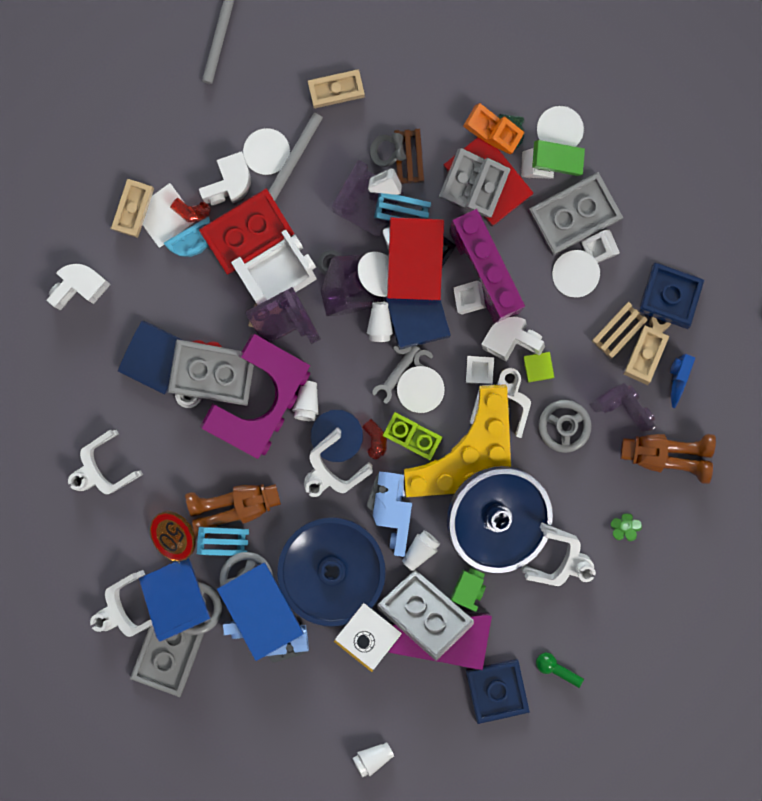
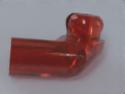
[170,198,210,222]
[362,419,387,459]

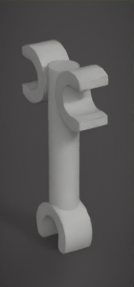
[372,345,433,404]

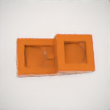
[463,103,525,154]

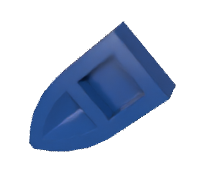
[670,354,695,408]

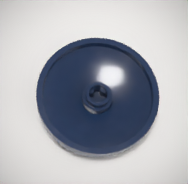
[447,466,553,573]
[278,517,385,626]

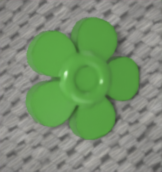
[611,513,642,541]

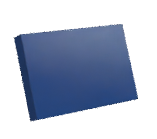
[139,556,211,642]
[217,562,304,661]

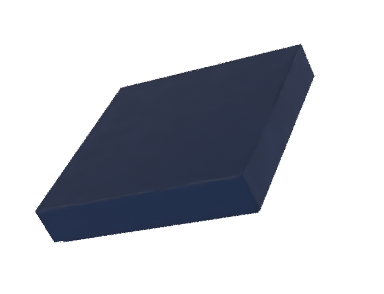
[638,262,704,329]
[385,298,451,350]
[466,659,530,724]

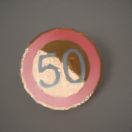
[150,511,196,562]

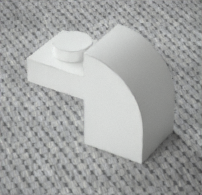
[199,151,251,205]
[47,264,111,310]
[481,317,545,361]

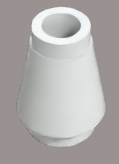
[367,302,393,342]
[292,381,318,421]
[402,530,440,571]
[352,742,394,778]

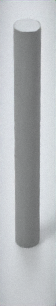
[202,0,234,84]
[269,112,323,201]

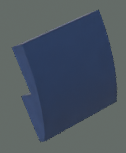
[118,321,184,395]

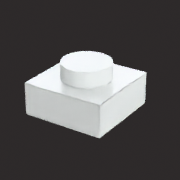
[454,281,486,314]
[466,356,494,385]

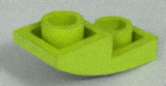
[383,412,443,461]

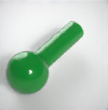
[536,652,584,688]

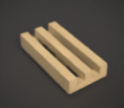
[592,302,648,359]

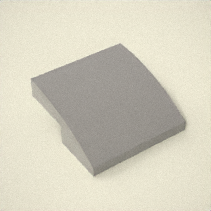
[438,148,510,218]

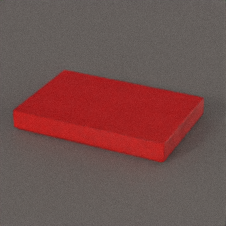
[443,138,534,227]
[199,188,294,275]
[387,217,444,300]

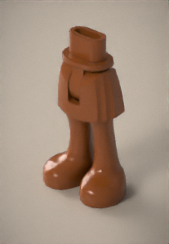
[620,434,716,484]
[185,484,281,541]

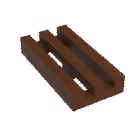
[394,129,424,184]

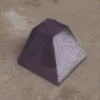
[321,255,384,316]

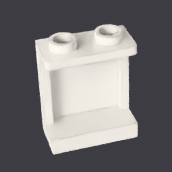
[231,230,317,312]

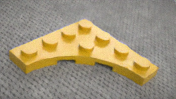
[404,384,511,497]

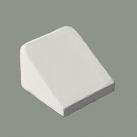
[521,148,554,179]
[368,168,402,195]
[581,230,620,263]

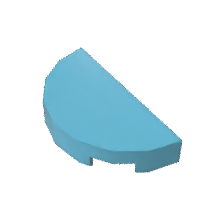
[164,216,211,257]

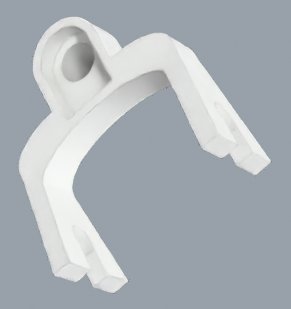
[469,368,531,438]
[304,427,373,497]
[68,430,143,494]
[521,523,596,586]
[90,570,153,637]

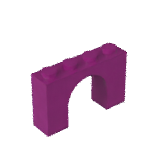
[449,209,525,324]
[200,334,311,459]

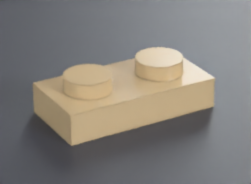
[308,69,365,109]
[111,179,154,238]

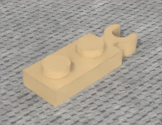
[623,317,671,385]

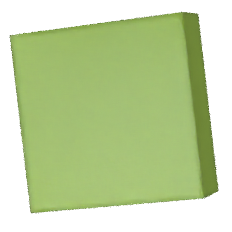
[523,352,555,383]

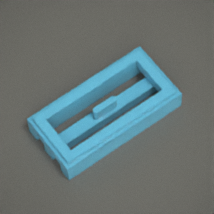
[374,193,431,221]
[197,527,249,556]

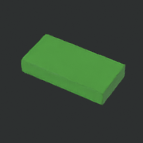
[532,140,585,176]

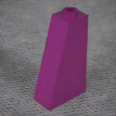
[388,613,492,670]

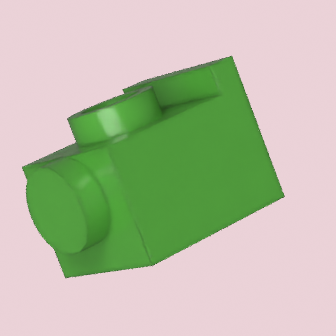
[450,568,486,612]

